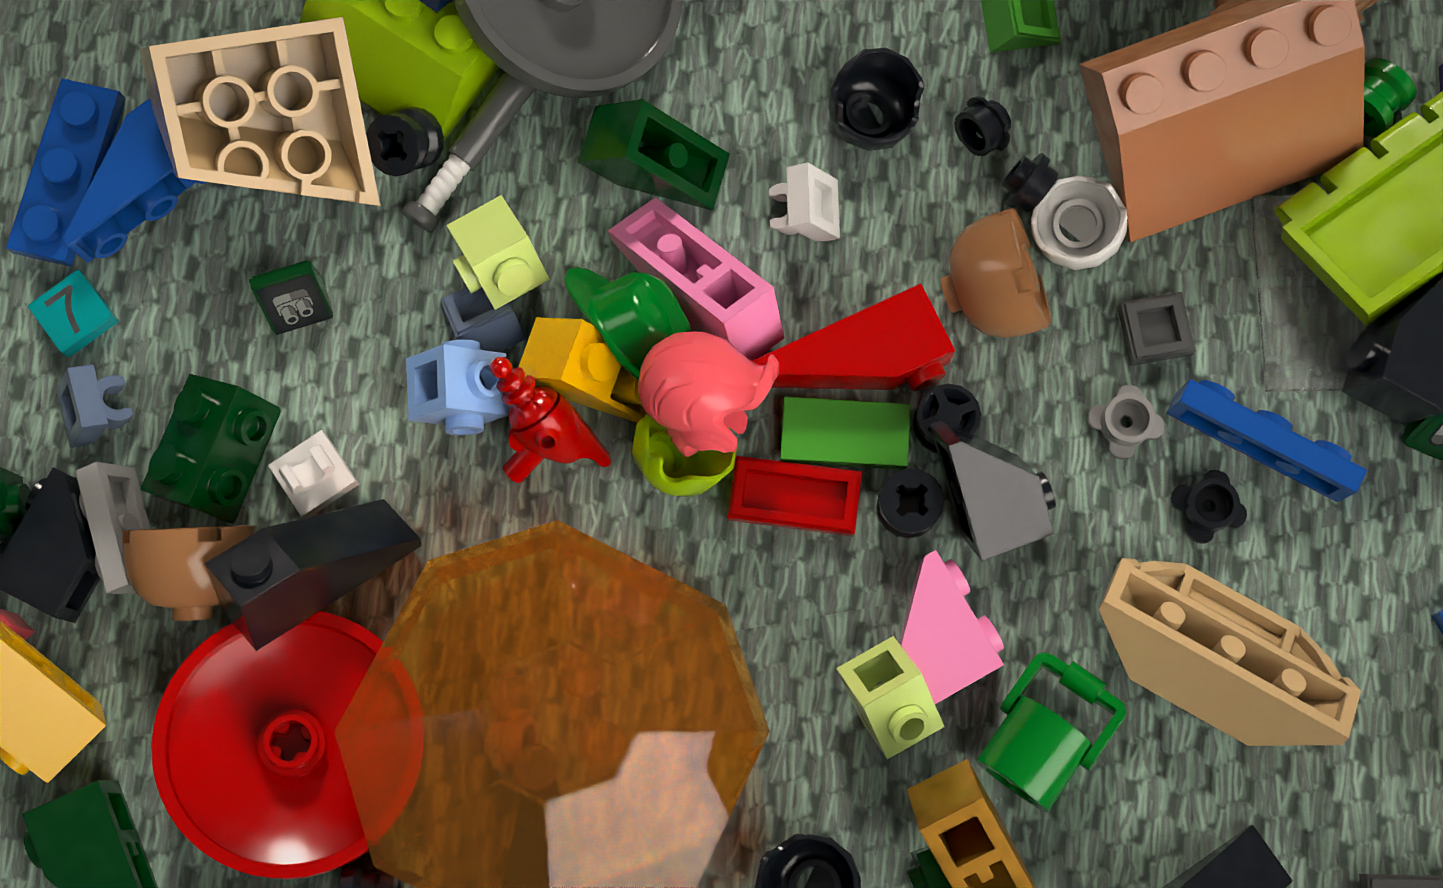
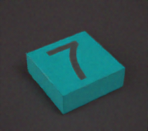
[27,269,119,358]

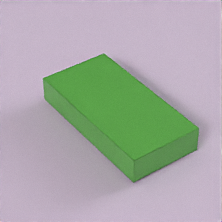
[780,396,911,470]

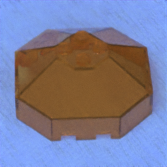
[335,520,770,888]

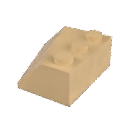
[139,17,380,206]

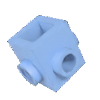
[406,340,509,435]

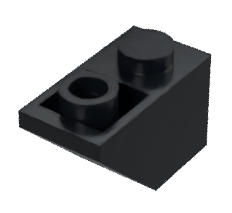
[0,467,101,623]

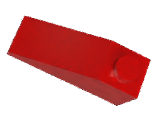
[752,283,955,391]

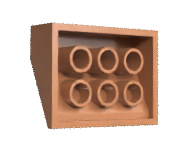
[1079,0,1365,243]

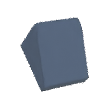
[440,287,526,352]

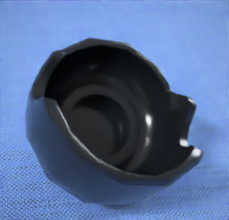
[828,48,925,151]
[755,834,861,888]

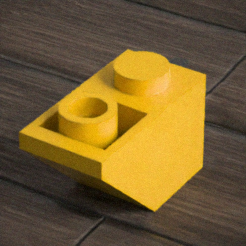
[518,317,648,423]

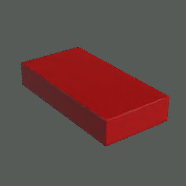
[728,456,862,537]

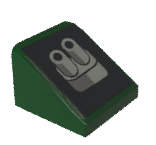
[249,260,333,335]

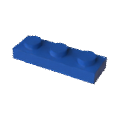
[6,78,126,267]
[1166,379,1368,502]

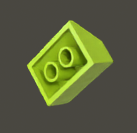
[299,0,499,141]

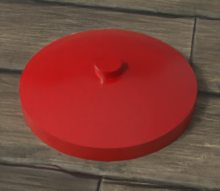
[151,611,426,879]

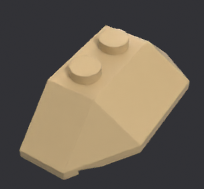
[1099,558,1361,746]

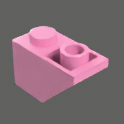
[898,550,1004,704]

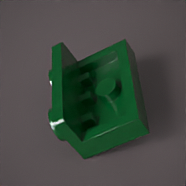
[140,374,281,523]

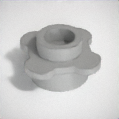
[1087,385,1164,460]

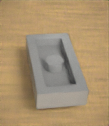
[75,462,151,595]

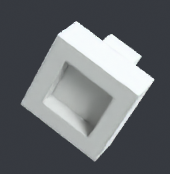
[769,162,840,241]
[268,430,359,518]

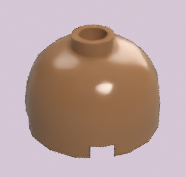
[941,208,1052,338]
[122,525,257,621]

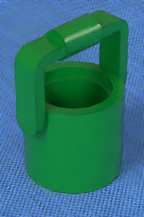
[976,652,1126,812]

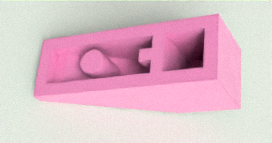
[608,197,785,361]

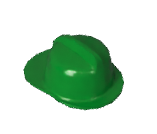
[564,267,691,380]

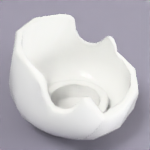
[1031,175,1128,270]

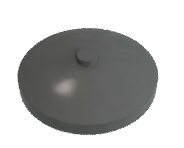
[453,0,683,98]

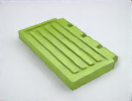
[1275,91,1443,326]

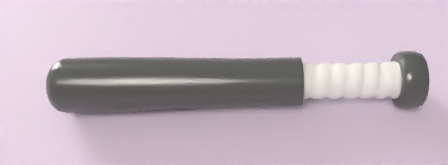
[402,71,535,233]

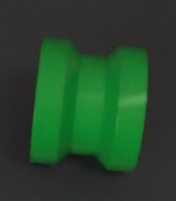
[1364,58,1417,137]

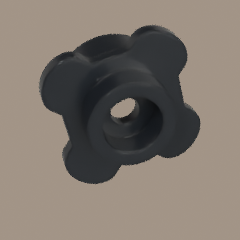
[1170,470,1247,544]

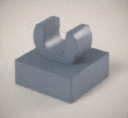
[56,364,133,448]

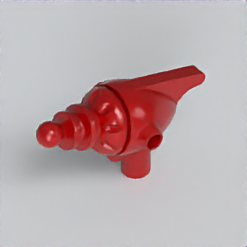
[490,357,611,483]

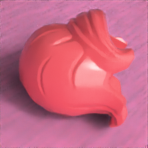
[637,331,779,457]

